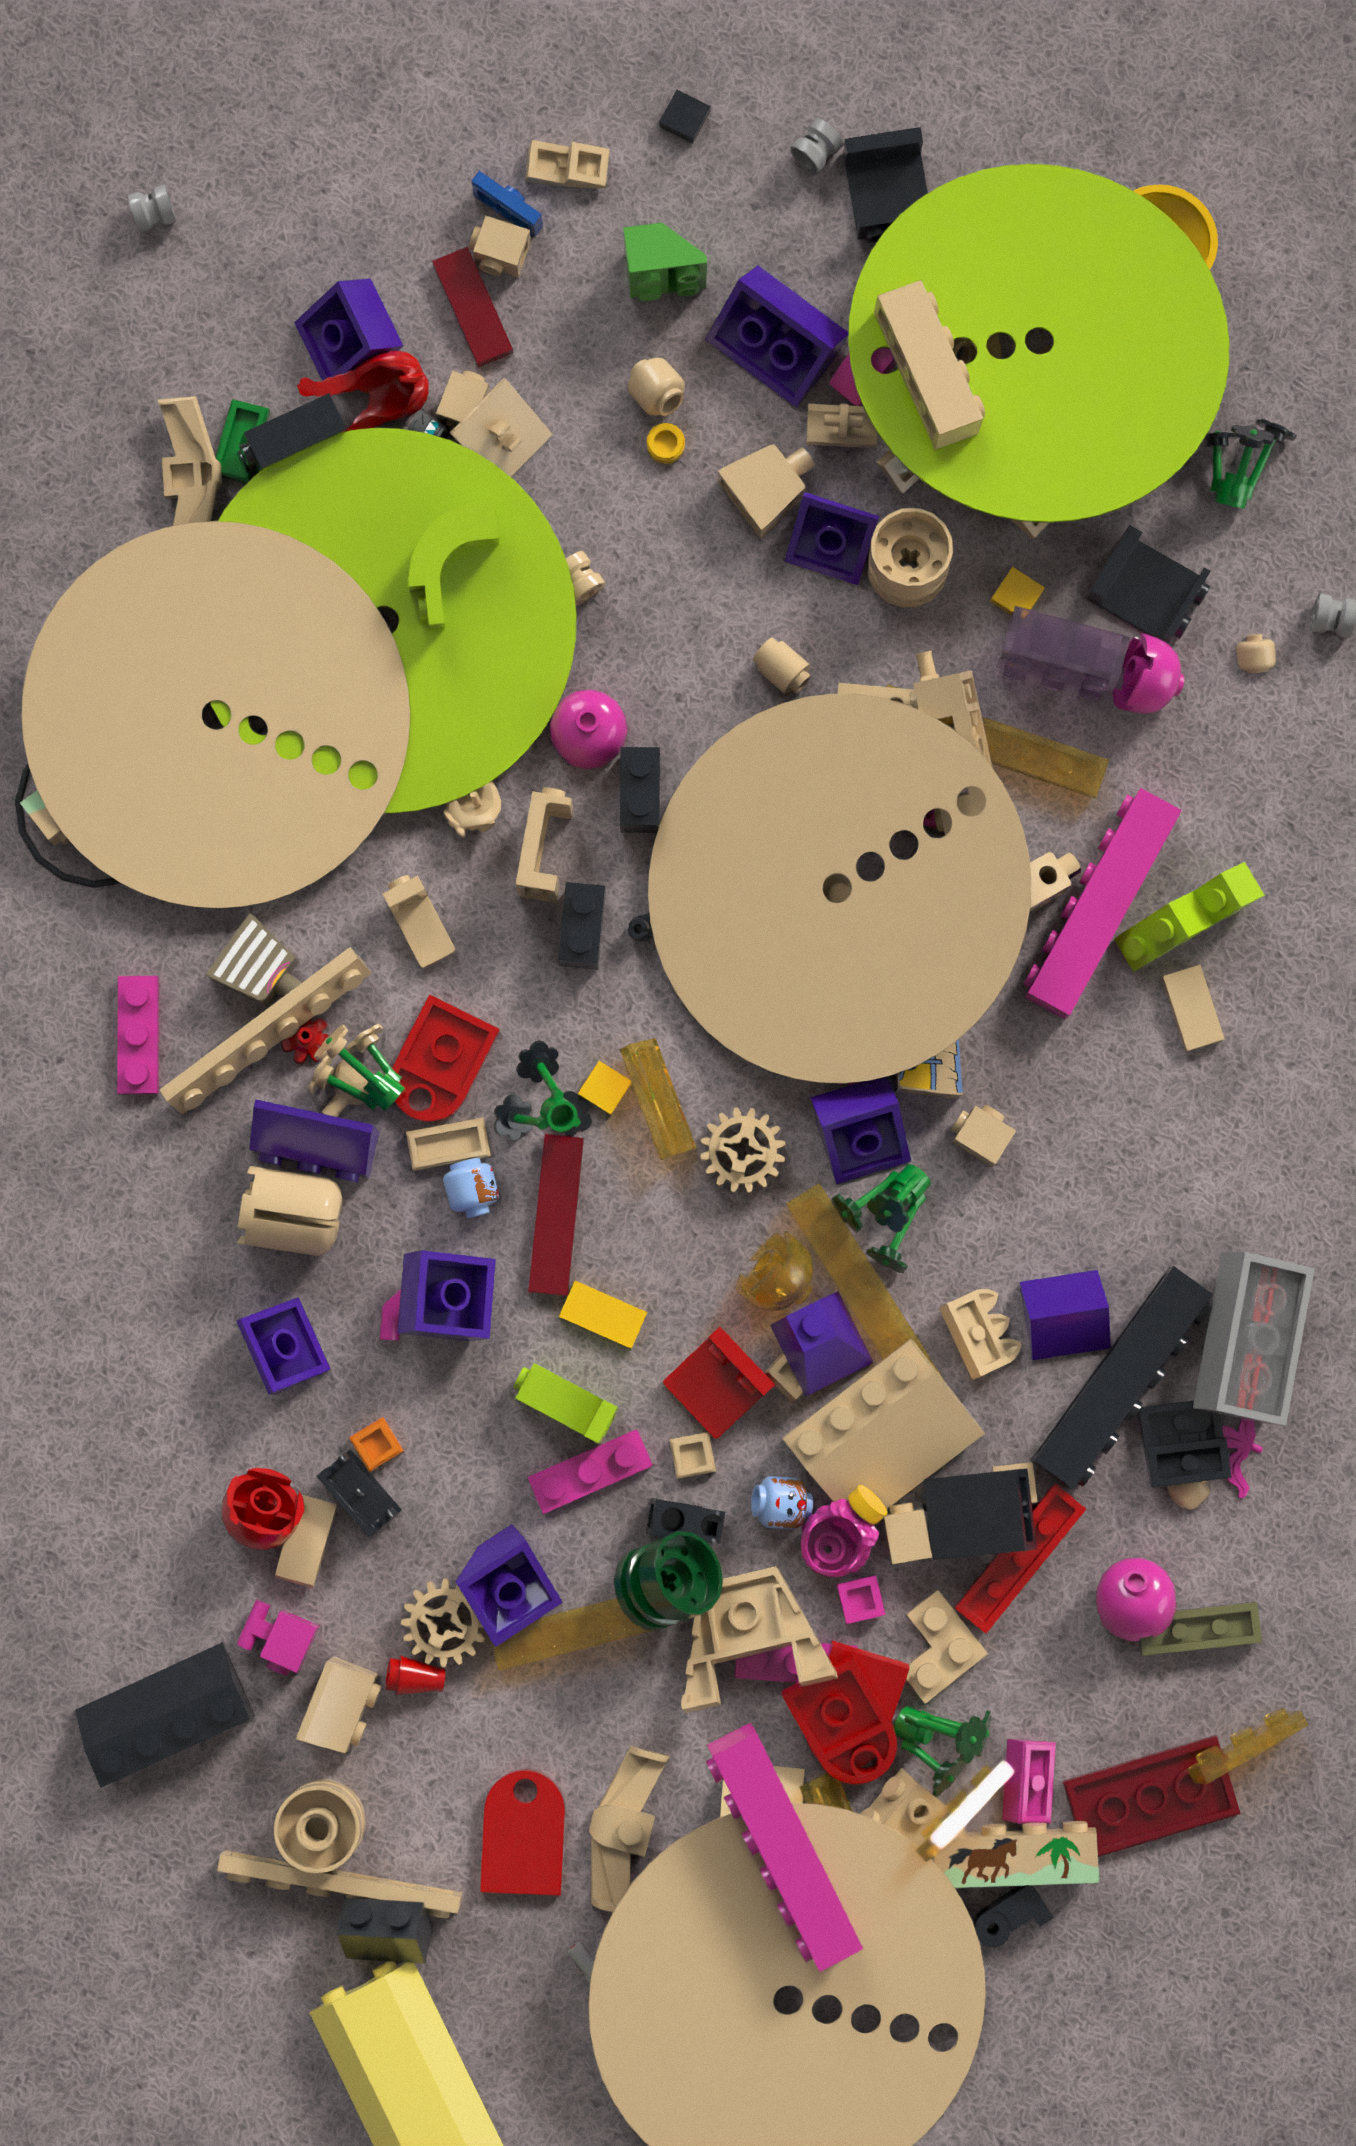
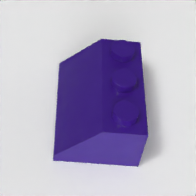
[705,265,848,408]
[249,1099,379,1183]

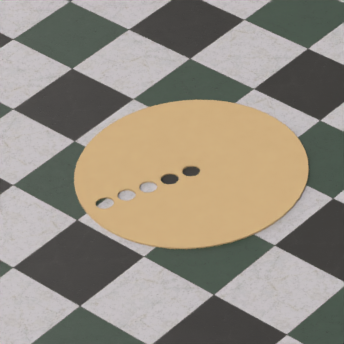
[21,521,410,908]
[648,694,1031,1083]
[588,1803,986,2146]

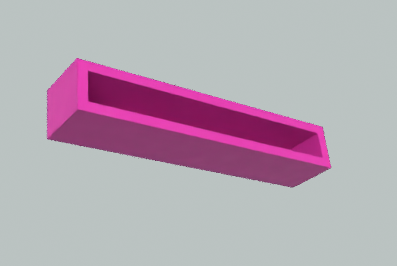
[1023,788,1182,1020]
[705,1722,864,1972]

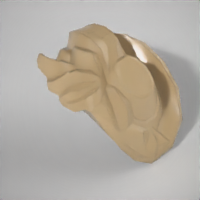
[443,781,501,838]

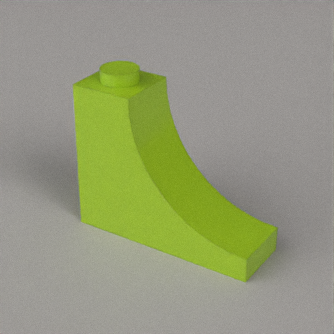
[513,1363,619,1444]

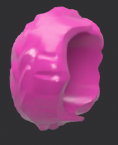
[800,1499,879,1577]

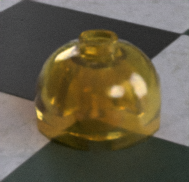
[736,1231,814,1311]

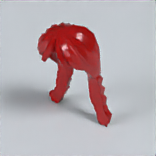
[297,351,429,432]

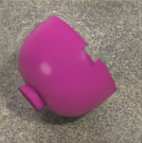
[1112,633,1184,714]
[550,689,628,769]
[1096,1558,1176,1641]

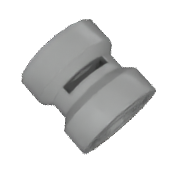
[790,118,844,174]
[128,184,176,233]
[1310,593,1356,638]

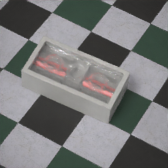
[1193,1251,1315,1426]

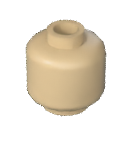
[628,358,685,416]

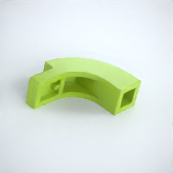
[408,499,499,630]

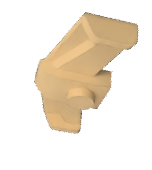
[158,396,222,526]
[589,1746,670,1912]

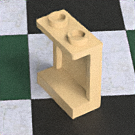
[515,788,574,903]

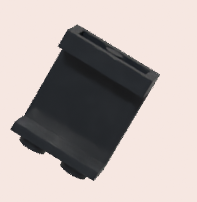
[843,127,928,243]
[1087,524,1211,643]

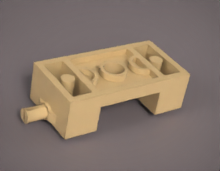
[910,651,993,836]

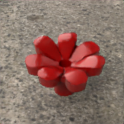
[281,1018,329,1064]

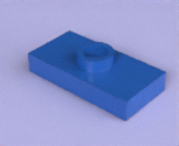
[471,170,543,238]

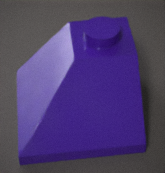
[770,1291,874,1397]
[456,1524,563,1647]

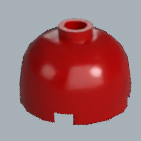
[221,1467,304,1550]

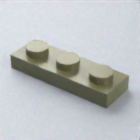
[1139,1601,1262,1656]

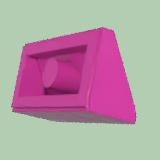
[1002,1739,1056,1824]

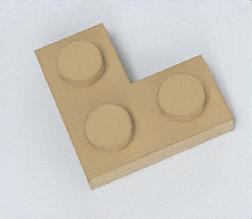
[906,1589,988,1704]

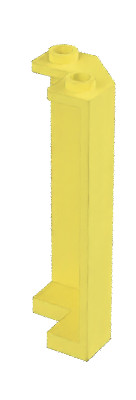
[309,1961,503,2146]

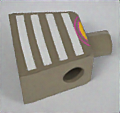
[206,913,302,1006]

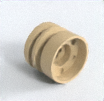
[867,508,953,608]

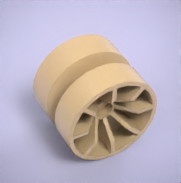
[274,1779,366,1873]

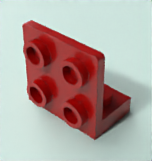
[663,1326,775,1439]

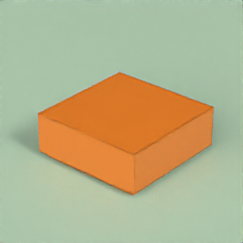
[349,1417,404,1472]

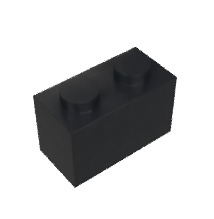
[620,747,660,833]
[558,882,606,970]
[337,1898,433,1963]

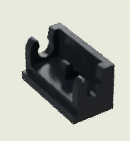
[316,1449,402,1537]

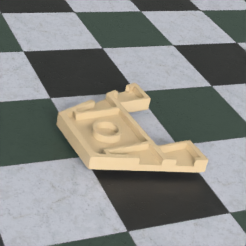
[681,1566,838,1713]

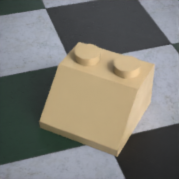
[296,1656,382,1753]

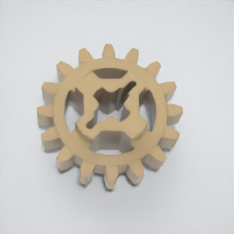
[700,1107,786,1194]
[401,1578,486,1667]

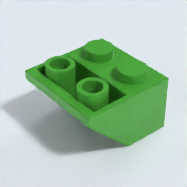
[623,223,707,301]

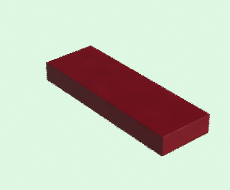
[432,246,514,368]

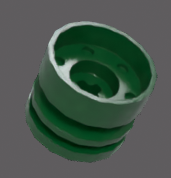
[614,1531,723,1630]

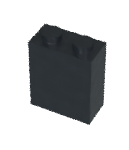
[237,393,346,476]
[921,1468,1037,1560]

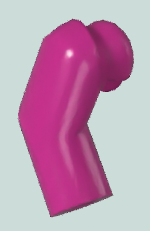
[379,1289,401,1341]

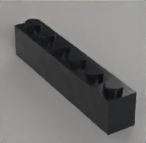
[1031,1266,1213,1489]

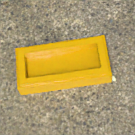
[559,1281,648,1349]

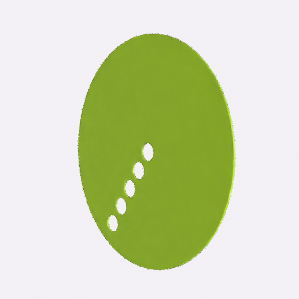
[848,164,1229,523]
[210,428,577,813]

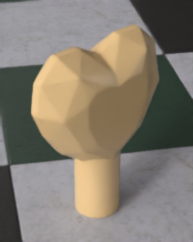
[322,1057,375,1117]

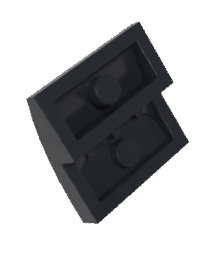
[1138,1400,1232,1488]

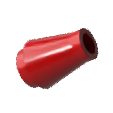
[385,1655,446,1696]

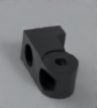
[646,1498,726,1544]
[974,1885,1053,1947]

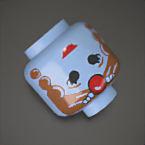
[443,1158,499,1218]
[751,1476,813,1530]

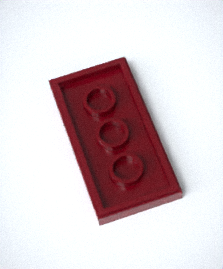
[1062,1735,1241,1857]

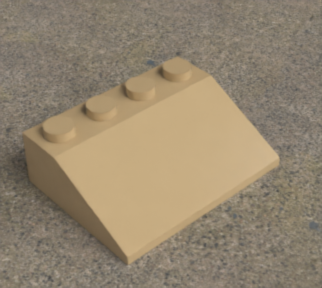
[783,1338,985,1509]

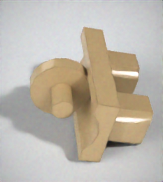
[806,403,877,448]

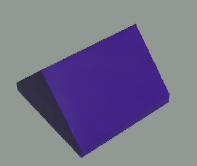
[784,492,879,585]
[1019,1270,1111,1360]
[236,1297,331,1395]

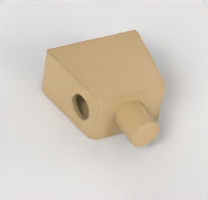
[717,444,815,539]

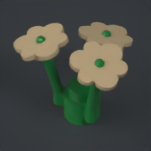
[307,1024,405,1112]

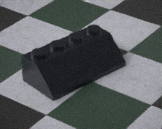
[75,1642,255,1788]

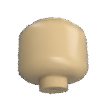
[1236,634,1276,673]
[1167,1481,1210,1510]

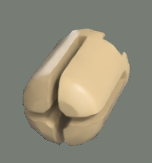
[237,1166,343,1256]

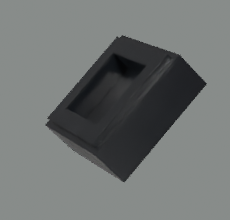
[659,90,711,143]

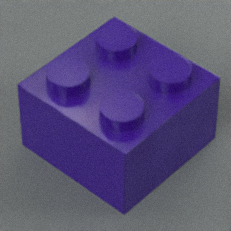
[398,1250,496,1341]

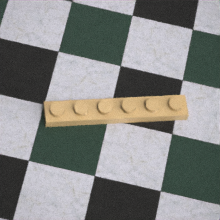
[160,947,371,1115]
[217,1850,463,1918]

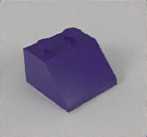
[294,278,404,381]
[810,1076,911,1185]

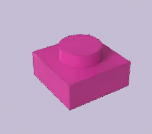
[836,1575,886,1624]

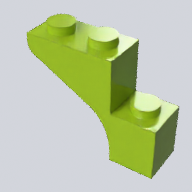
[1114,862,1265,972]

